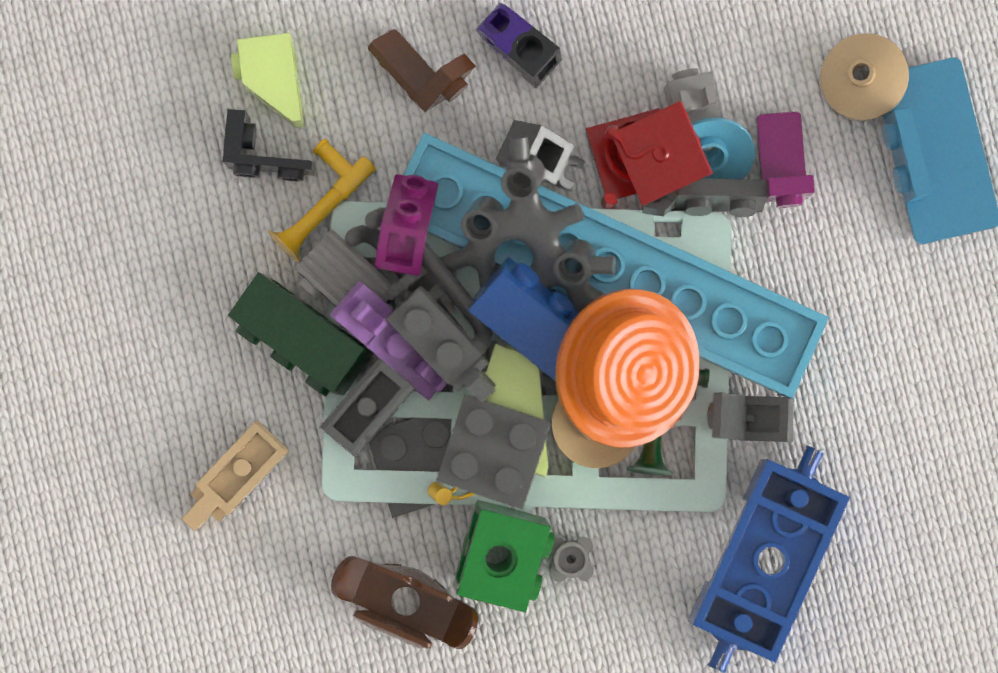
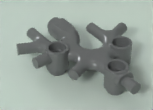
[440,133,616,313]

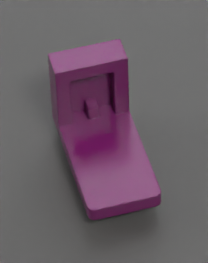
[756,112,815,208]

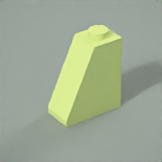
[485,342,549,477]

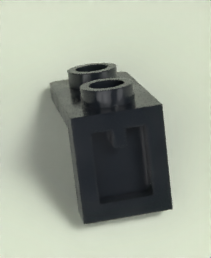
[222,109,315,182]

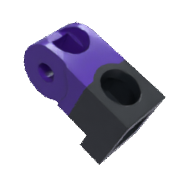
[476,3,562,88]

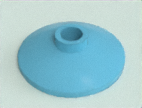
[692,118,755,179]

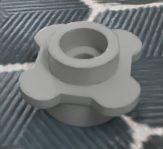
[549,537,594,582]

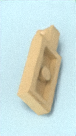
[181,420,290,531]

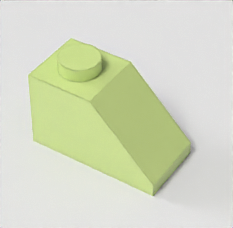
[231,33,305,128]

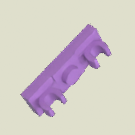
[330,280,447,401]

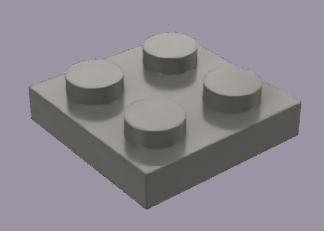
[436,394,552,510]
[369,418,452,518]

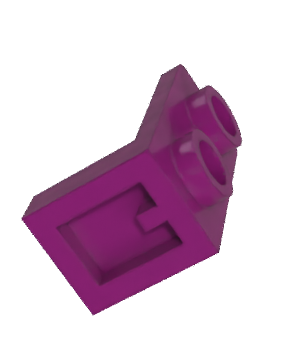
[375,174,439,276]

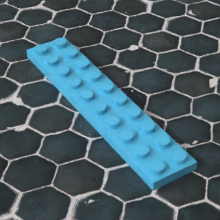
[404,132,829,399]

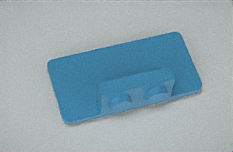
[882,57,998,245]

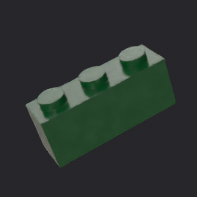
[228,272,374,397]

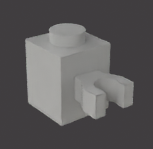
[664,68,722,123]

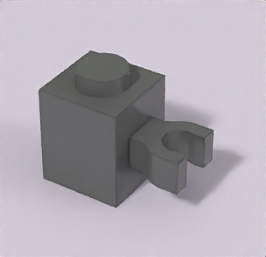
[495,120,585,191]

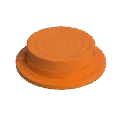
[556,289,699,447]

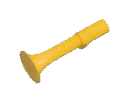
[267,138,376,263]

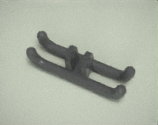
[345,207,492,354]

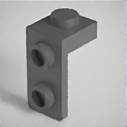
[707,392,794,442]

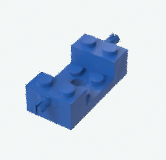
[687,446,850,673]

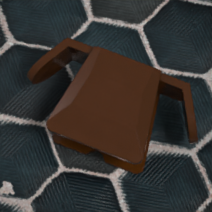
[331,556,478,649]

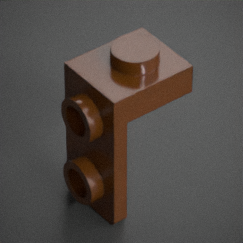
[368,29,476,112]

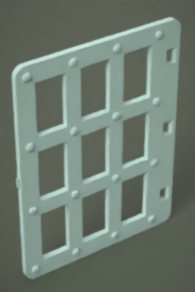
[321,201,732,512]

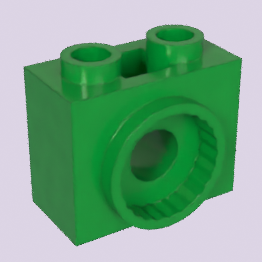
[453,500,555,613]

